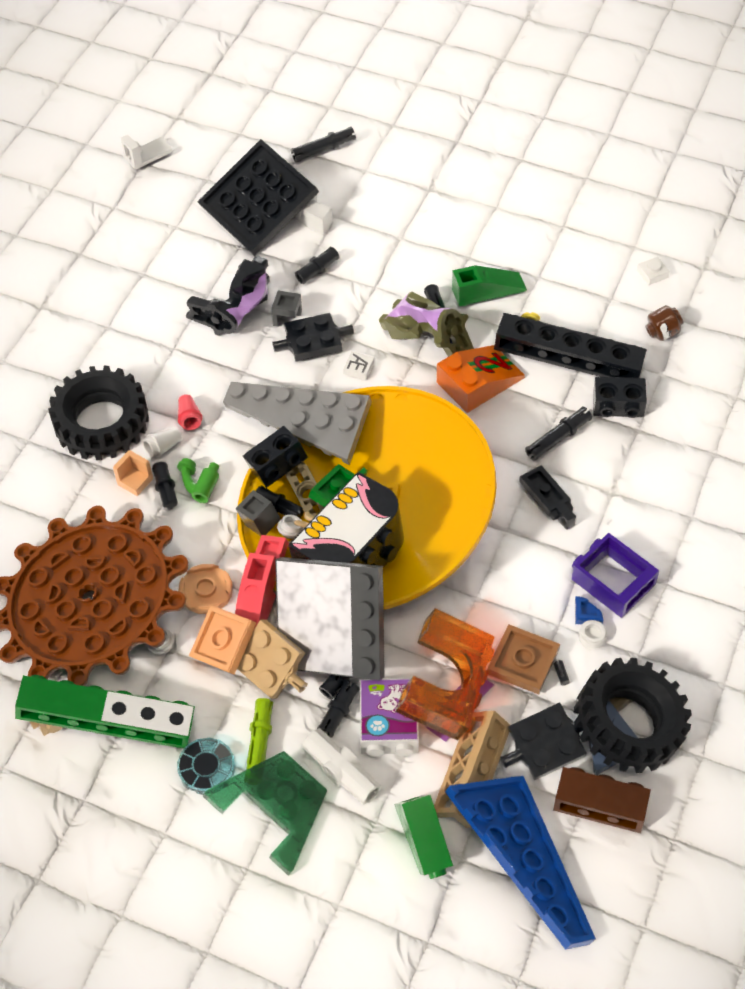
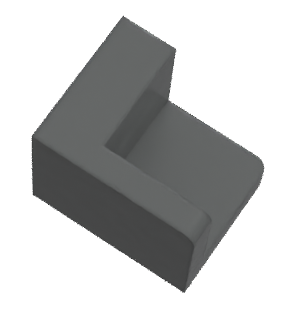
[271,290,302,327]
[235,490,280,536]

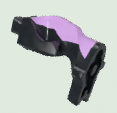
[186,255,270,336]

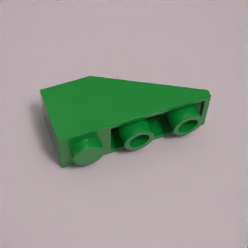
[452,265,527,307]

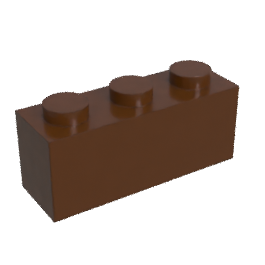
[553,767,651,834]

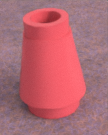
[178,394,203,430]

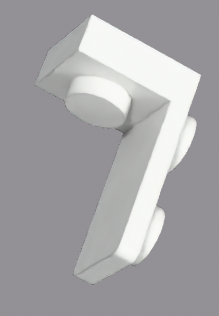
[120,134,172,170]

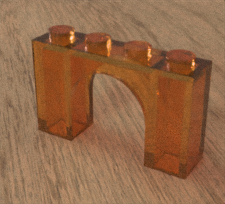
[395,608,495,740]

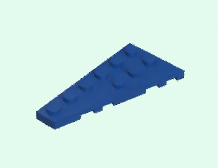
[445,776,596,950]

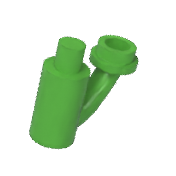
[177,458,220,503]

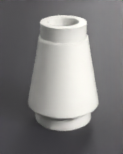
[142,427,182,457]

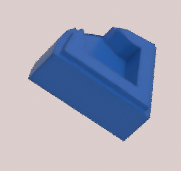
[575,596,604,625]

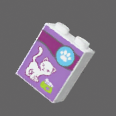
[360,678,419,757]

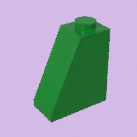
[394,794,453,879]

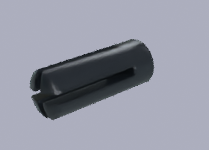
[553,660,570,686]

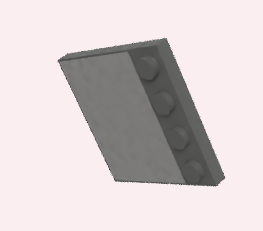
[275,557,385,681]

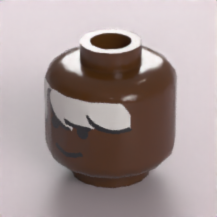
[645,305,683,341]

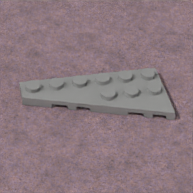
[223,382,372,465]

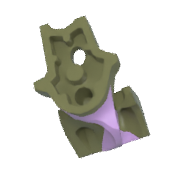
[379,291,474,357]

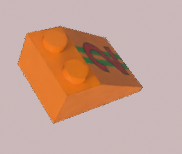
[436,345,525,413]

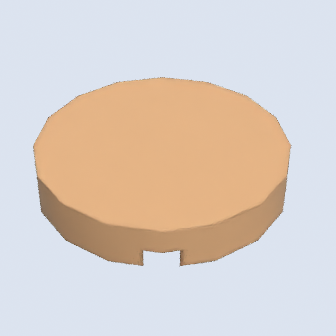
[178,564,233,614]

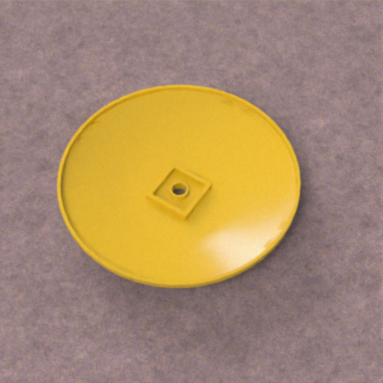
[237,386,497,610]

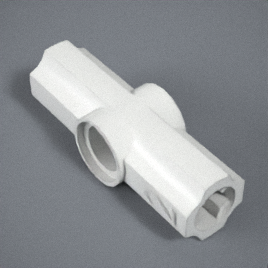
[302,728,381,805]

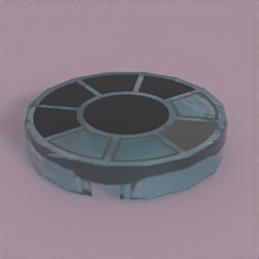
[177,737,236,795]

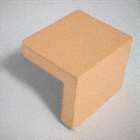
[113,450,153,496]

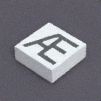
[343,351,374,380]

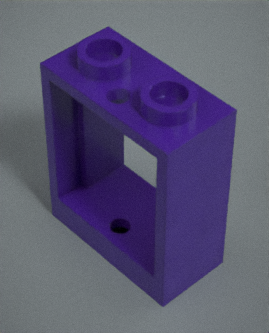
[571,532,660,618]

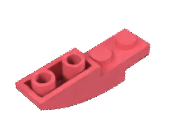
[235,535,289,629]

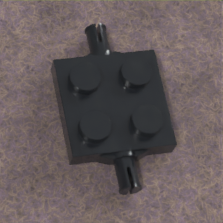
[272,313,354,362]
[500,702,587,781]

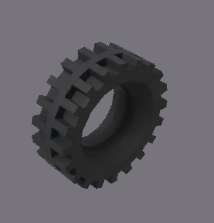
[48,365,149,460]
[573,657,692,773]

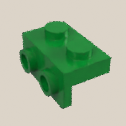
[308,464,368,507]

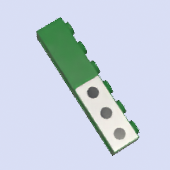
[15,675,195,749]

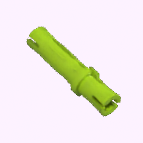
[244,698,274,786]

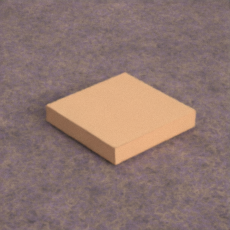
[189,605,257,675]

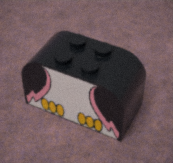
[288,472,404,568]

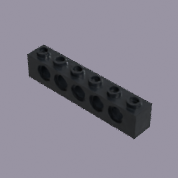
[494,312,647,378]

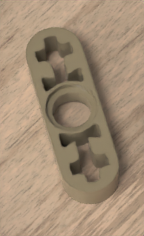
[286,462,324,517]

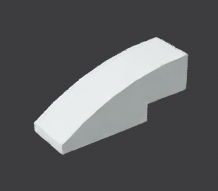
[294,195,333,235]

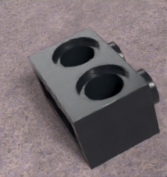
[593,377,647,418]
[242,426,308,488]

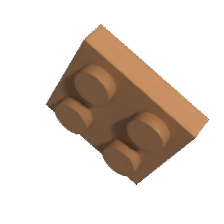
[487,624,560,695]

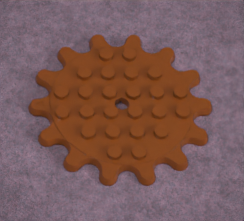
[0,505,188,686]

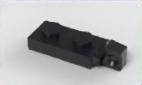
[519,465,576,530]

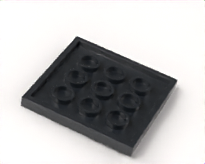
[197,139,319,256]

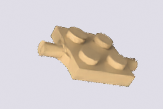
[237,620,308,699]

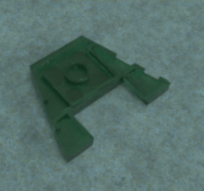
[203,751,327,876]

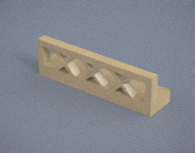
[434,710,510,828]

